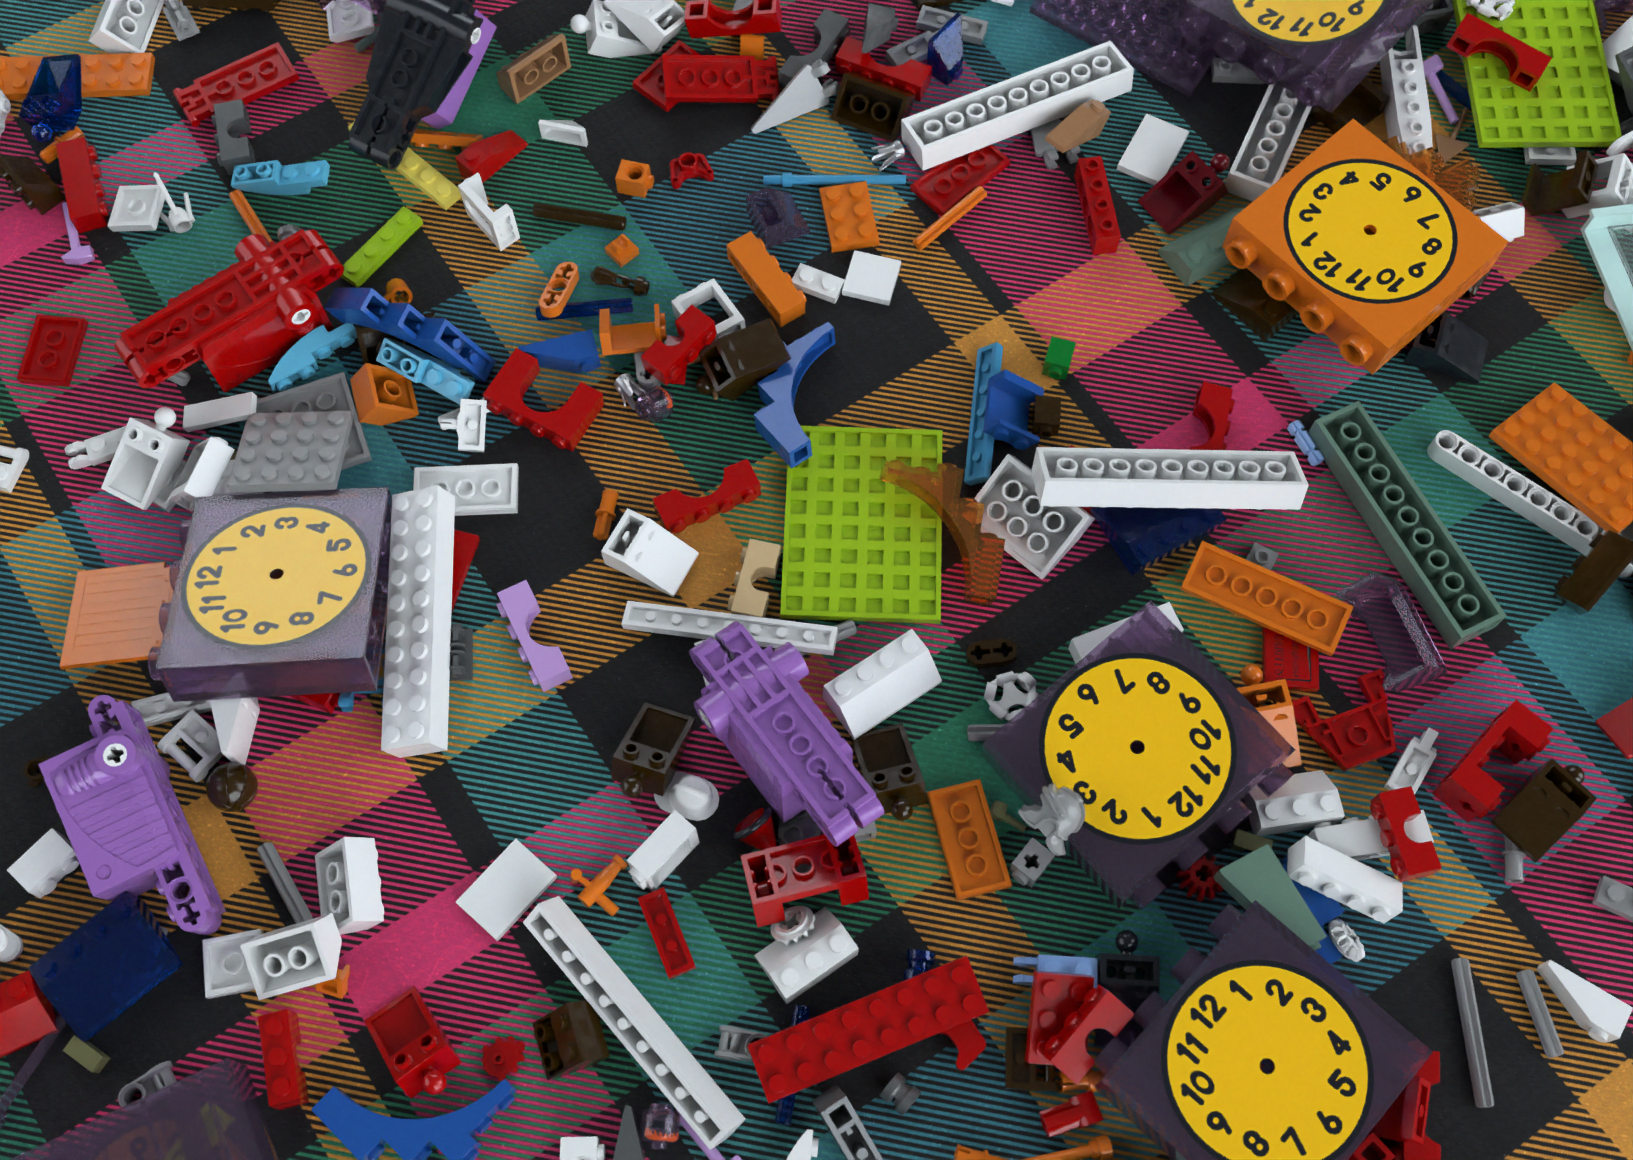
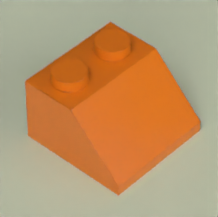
[350,363,419,426]

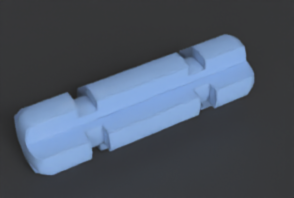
[1287,420,1324,466]

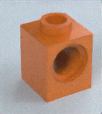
[615,159,654,198]

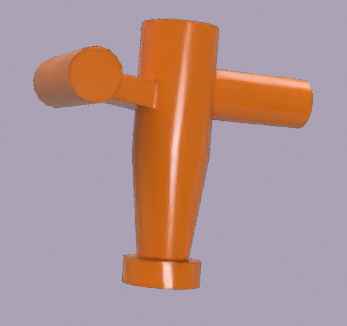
[570,854,628,917]

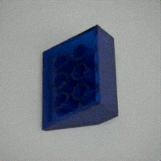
[1090,507,1227,576]
[28,891,183,1042]

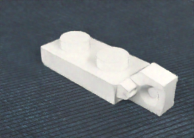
[1384,727,1439,795]

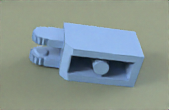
[1013,954,1097,988]

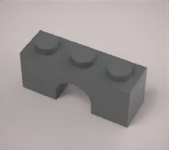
[212,99,256,175]

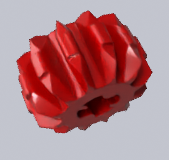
[1176,852,1224,902]

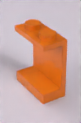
[599,304,667,356]

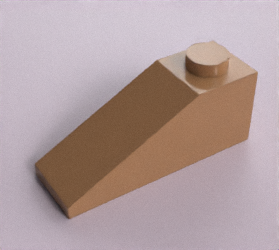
[1044,99,1111,153]

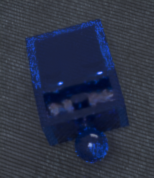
[18,54,82,142]

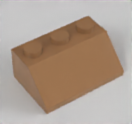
[496,33,571,104]

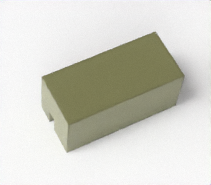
[1230,829,1273,853]
[63,1035,110,1073]

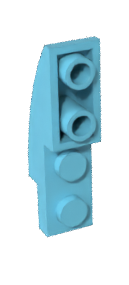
[231,160,330,195]
[268,323,358,393]
[376,338,475,405]

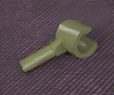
[990,801,1027,832]

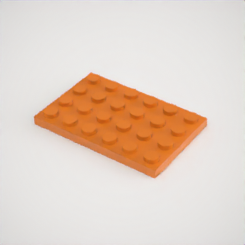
[1488,382,1633,534]

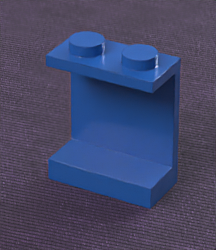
[983,369,1044,450]

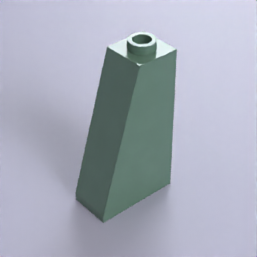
[1213,844,1327,956]

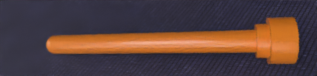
[1021,1134,1113,1160]

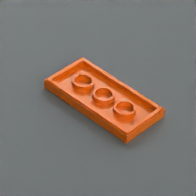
[926,779,1012,901]

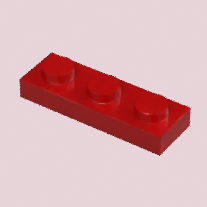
[637,887,696,980]

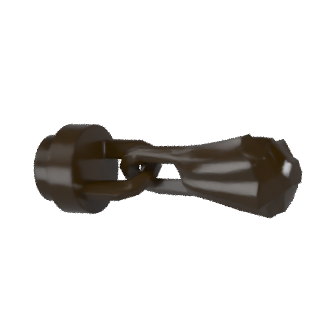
[590,266,650,297]

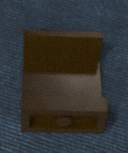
[1310,68,1389,134]
[1521,150,1599,216]

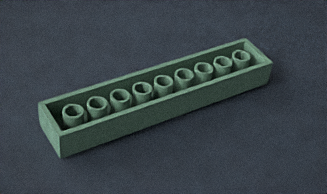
[1308,401,1507,649]

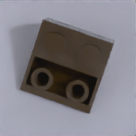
[0,156,66,215]
[532,1000,610,1081]

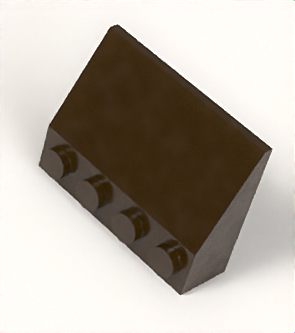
[1211,268,1300,342]

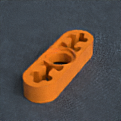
[539,262,580,318]

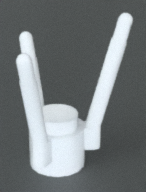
[153,172,195,233]

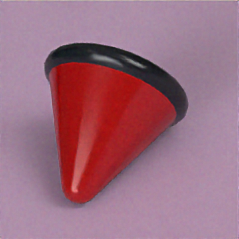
[732,807,777,850]

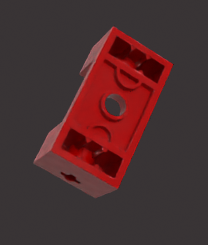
[1432,699,1554,823]
[740,834,869,928]

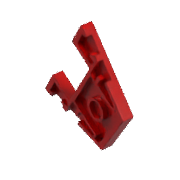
[1292,669,1397,772]

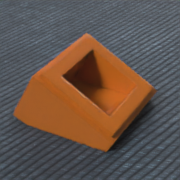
[740,34,765,60]

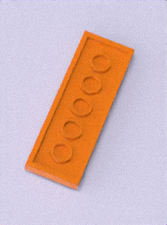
[1180,541,1354,656]

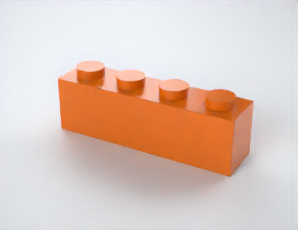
[726,231,807,327]

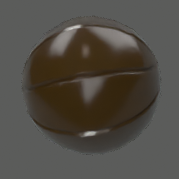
[206,762,258,812]

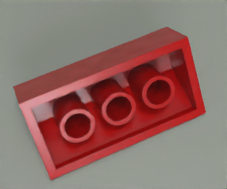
[0,970,59,1058]

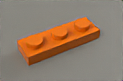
[410,129,483,151]

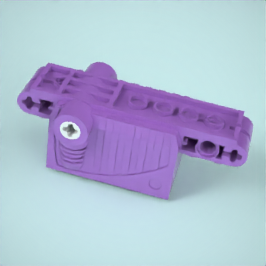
[689,621,884,847]
[38,695,226,935]

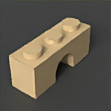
[727,539,781,618]

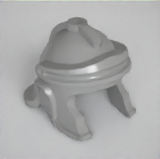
[1018,783,1086,856]

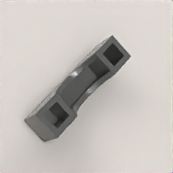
[778,8,851,89]

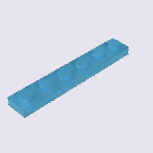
[964,342,1003,486]

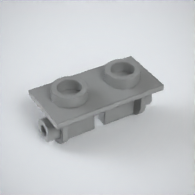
[162,0,201,41]

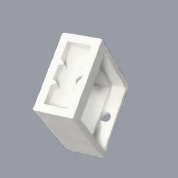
[1562,153,1633,219]
[671,278,746,352]
[168,437,235,512]
[627,810,700,892]

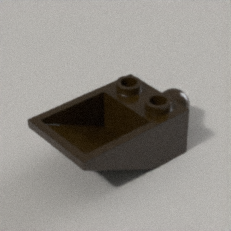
[695,318,791,402]
[611,702,695,798]
[850,723,927,821]
[1491,758,1597,862]

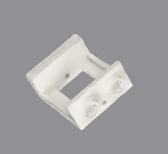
[458,173,520,251]

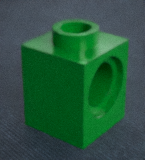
[1042,336,1076,380]

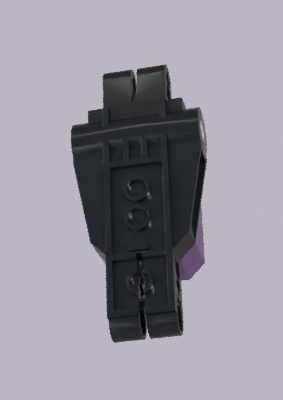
[348,0,497,170]

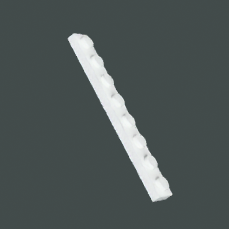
[621,601,838,656]

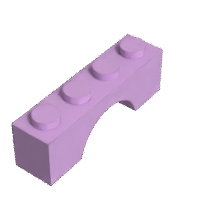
[496,580,573,692]

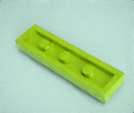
[341,206,423,288]

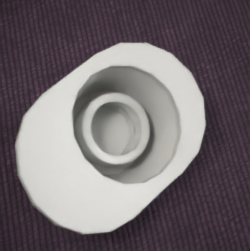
[653,771,719,821]

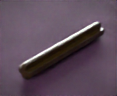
[533,203,627,231]

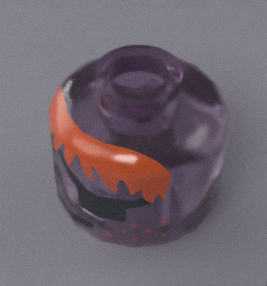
[635,386,674,424]
[639,1103,680,1150]

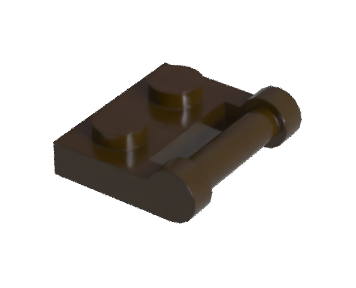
[1005,1027,1059,1093]

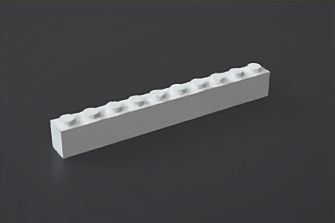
[523,896,746,1150]

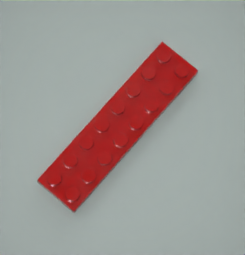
[747,955,989,1103]

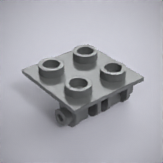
[449,623,473,681]

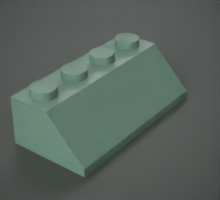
[1157,207,1244,287]

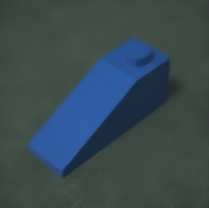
[518,329,601,373]

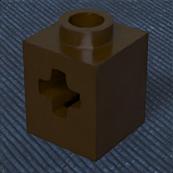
[1032,396,1061,438]

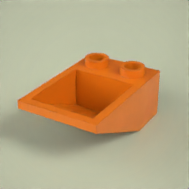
[1226,664,1302,776]

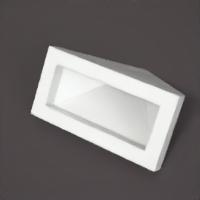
[538,120,588,147]

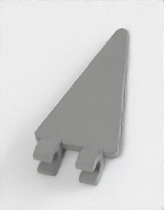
[751,59,840,134]
[1030,119,1081,170]

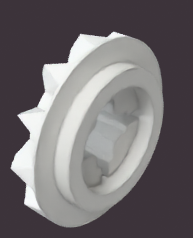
[770,906,816,945]
[1328,918,1365,962]

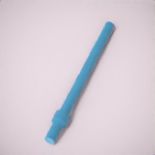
[763,172,906,187]

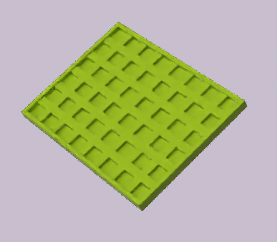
[1452,0,1622,148]
[780,426,942,624]

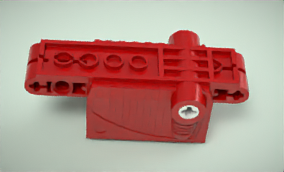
[114,229,344,393]

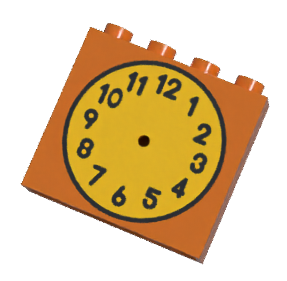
[1222,119,1508,375]

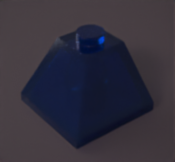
[927,12,963,86]

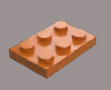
[819,181,879,253]

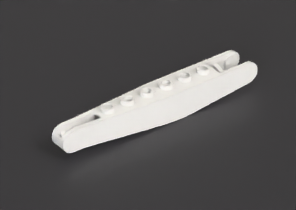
[1378,25,1435,183]

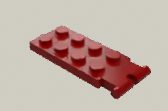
[173,42,300,127]
[661,54,780,103]

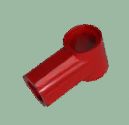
[1039,1090,1104,1138]

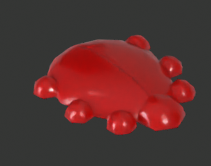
[482,1036,525,1081]

